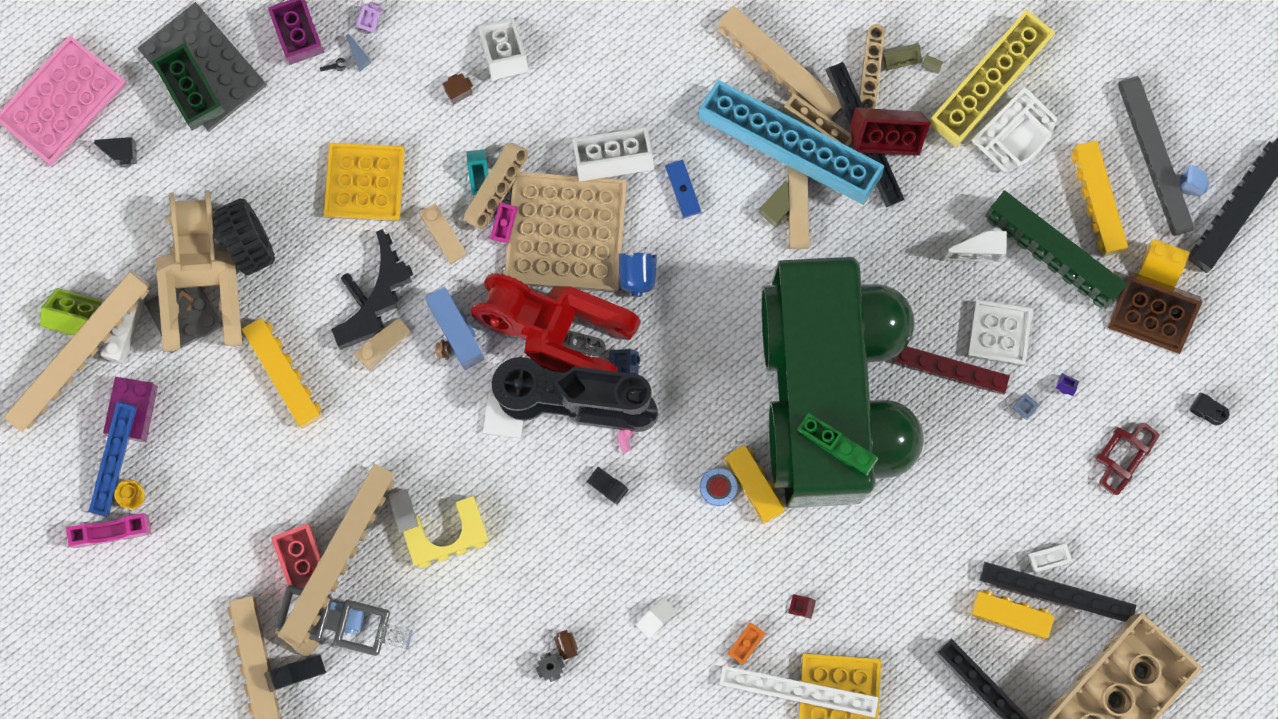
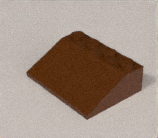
[1107,271,1202,354]

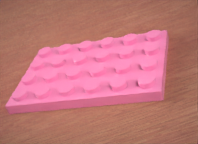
[0,35,127,167]

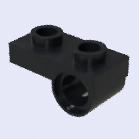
[586,466,629,505]

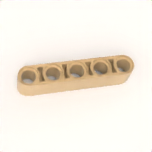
[859,24,885,109]
[464,143,529,229]
[787,165,809,249]

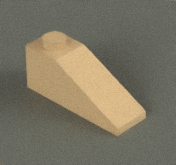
[419,203,467,265]
[354,318,411,371]

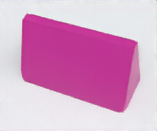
[490,202,518,244]

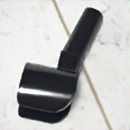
[320,58,346,72]

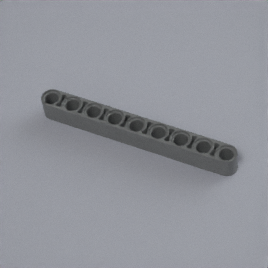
[1118,76,1194,236]

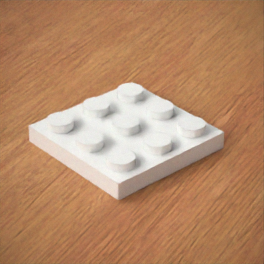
[967,300,1033,366]

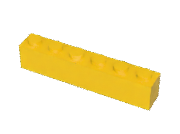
[1071,140,1128,257]
[242,317,322,429]

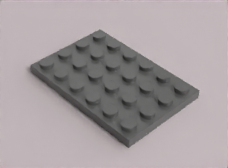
[138,2,267,132]

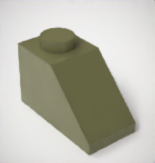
[759,181,789,227]

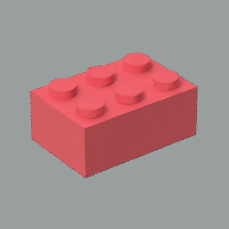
[271,523,322,588]

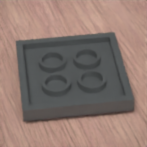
[144,287,223,353]

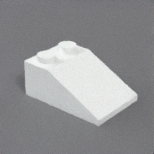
[478,18,528,80]
[943,228,1007,262]

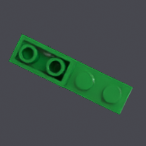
[797,413,878,475]

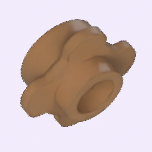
[435,339,451,360]

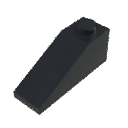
[264,655,326,692]

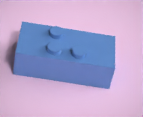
[425,287,485,370]

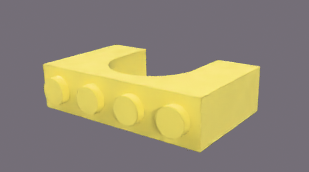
[403,496,490,569]

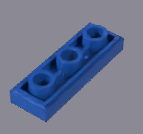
[665,159,702,219]

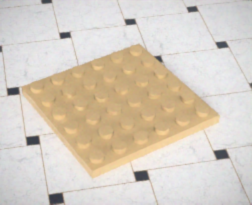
[505,172,627,292]

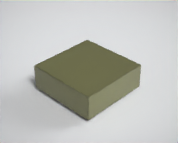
[921,55,943,74]

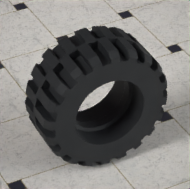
[214,198,275,275]

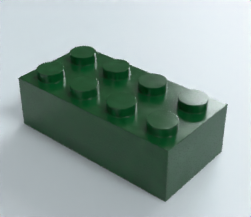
[152,43,225,131]

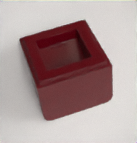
[788,594,816,619]

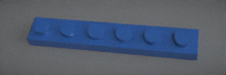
[88,401,138,517]

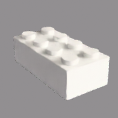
[572,127,654,182]

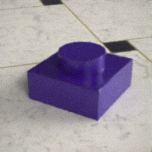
[1056,373,1079,396]

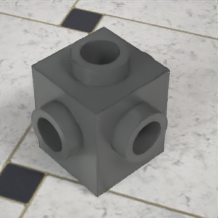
[535,652,565,682]

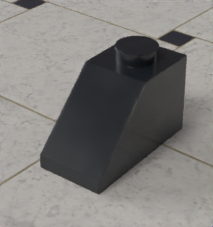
[94,137,137,167]

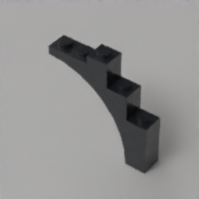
[331,229,413,350]

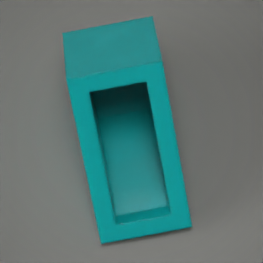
[466,149,489,195]

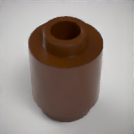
[554,630,578,660]

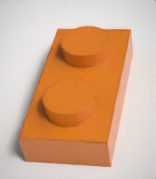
[727,622,766,665]

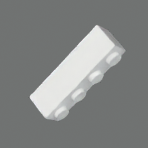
[101,294,148,364]

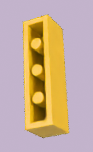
[724,445,786,525]
[970,590,1055,639]

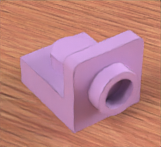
[356,2,384,33]

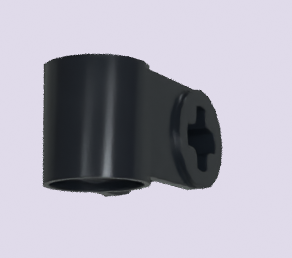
[1189,393,1230,426]

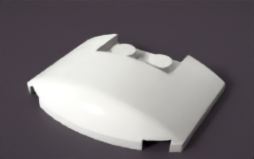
[971,87,1057,172]

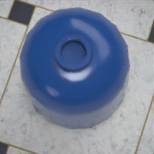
[619,253,657,297]

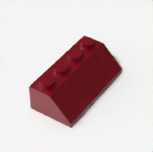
[850,108,931,156]

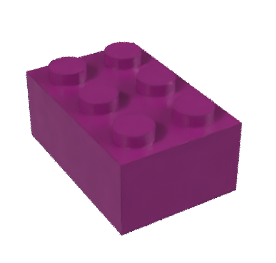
[268,0,325,65]
[103,376,158,443]

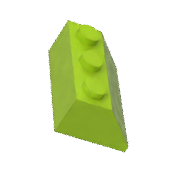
[40,288,104,335]

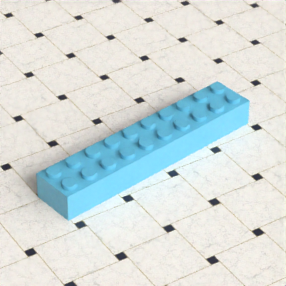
[699,80,884,205]

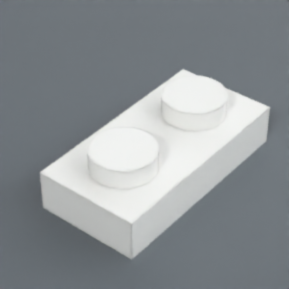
[1028,544,1072,573]

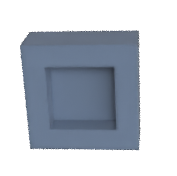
[1012,393,1040,420]

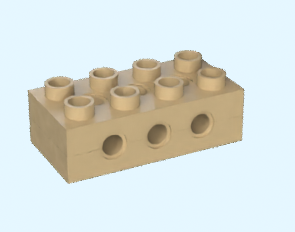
[1040,613,1203,719]

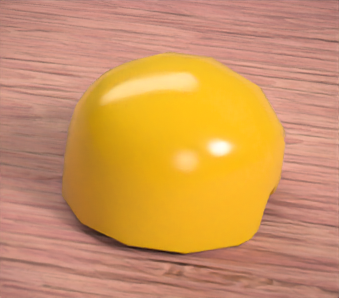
[115,479,145,510]

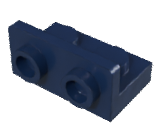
[609,349,640,375]

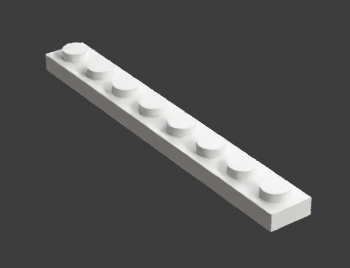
[719,666,879,718]

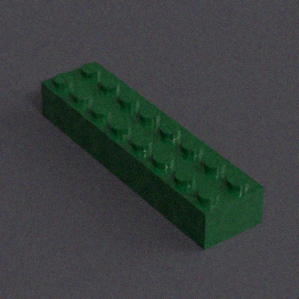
[984,190,1127,309]

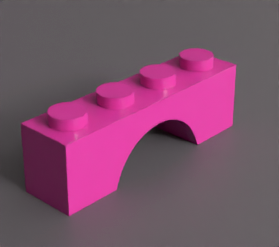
[66,513,152,549]

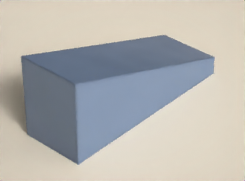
[346,33,371,72]

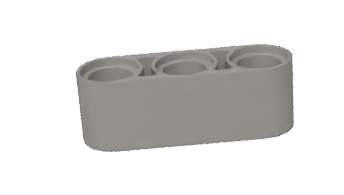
[388,489,419,533]

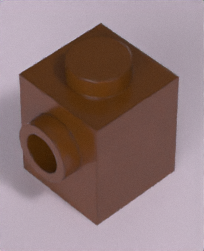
[443,73,473,105]

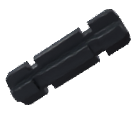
[341,273,368,307]

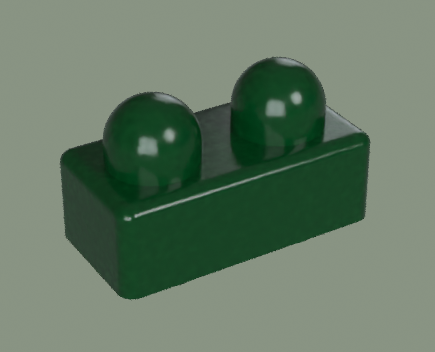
[761,257,924,508]

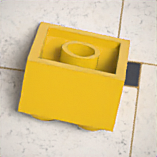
[1138,239,1190,287]

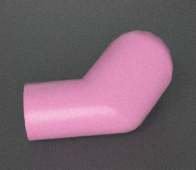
[617,430,634,453]

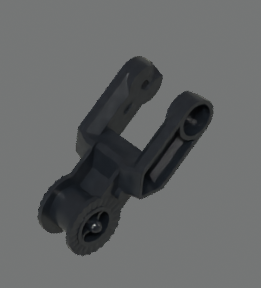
[492,357,658,432]

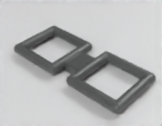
[275,585,390,656]

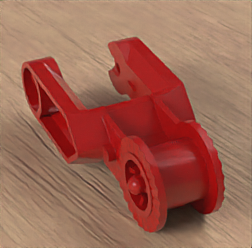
[470,273,641,373]

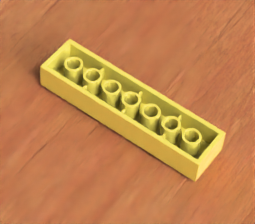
[930,9,1055,148]

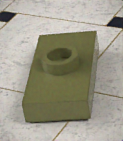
[882,43,922,71]

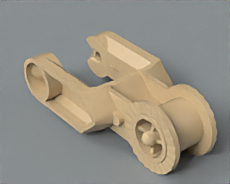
[156,190,242,352]

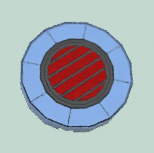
[699,468,738,506]

